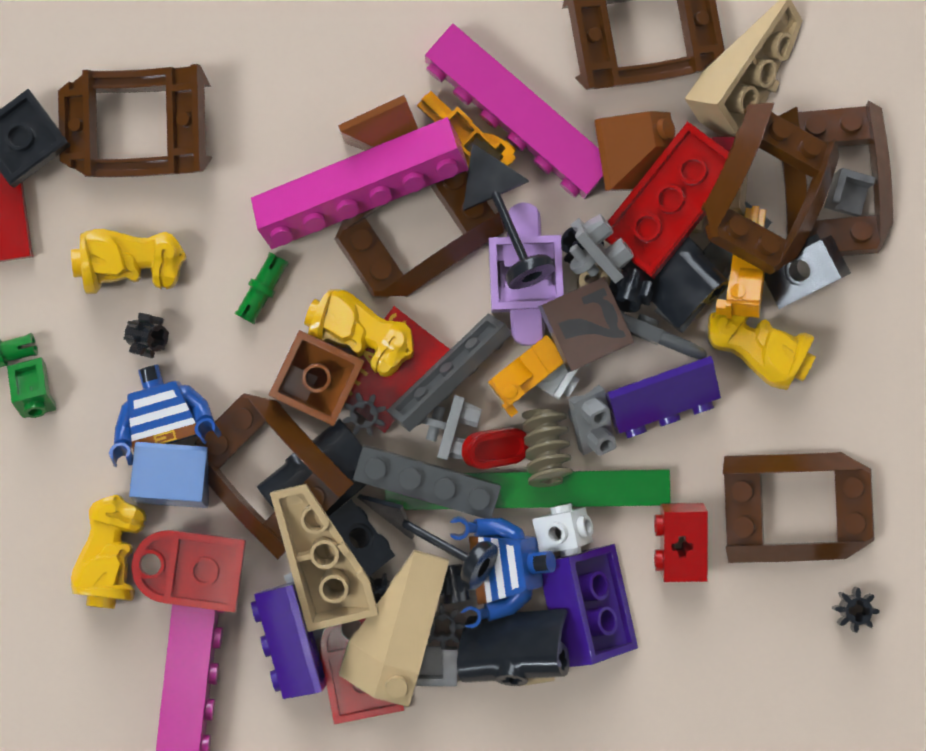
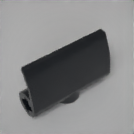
[622,236,729,329]
[257,418,367,516]
[457,609,570,686]

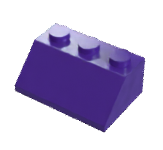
[605,356,721,438]
[542,544,638,667]
[251,582,327,699]

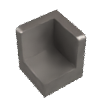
[824,168,876,217]
[415,646,457,686]

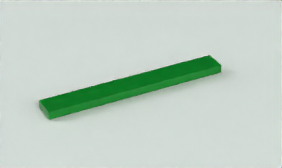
[385,470,670,510]

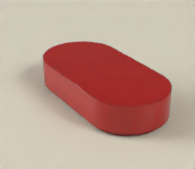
[462,427,529,469]

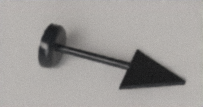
[463,143,555,289]
[357,494,498,590]

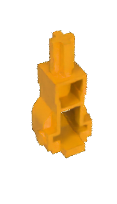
[417,91,516,171]
[716,206,767,318]
[488,335,563,418]

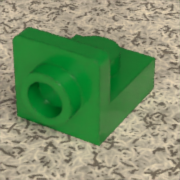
[7,357,56,418]

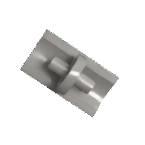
[569,214,634,284]
[568,385,617,456]
[422,395,482,460]

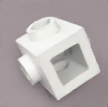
[532,503,593,557]

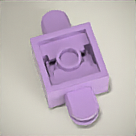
[488,202,564,346]

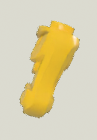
[71,229,187,294]
[304,289,414,377]
[708,312,816,390]
[71,495,147,609]

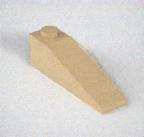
[685,0,803,137]
[270,484,379,632]
[339,550,449,707]

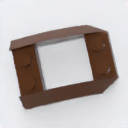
[562,0,725,90]
[58,64,212,177]
[779,100,893,256]
[701,103,840,275]
[334,171,504,298]
[194,393,354,560]
[722,452,875,563]

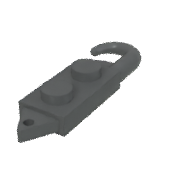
[619,309,707,360]

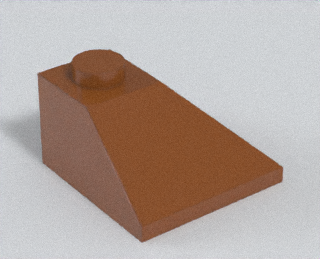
[338,95,418,151]
[594,111,675,191]
[268,330,364,426]

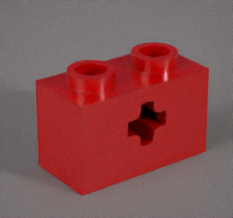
[654,503,708,582]

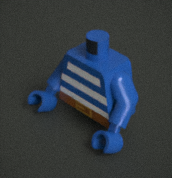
[109,365,221,467]
[450,516,556,628]

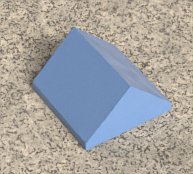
[129,442,209,508]

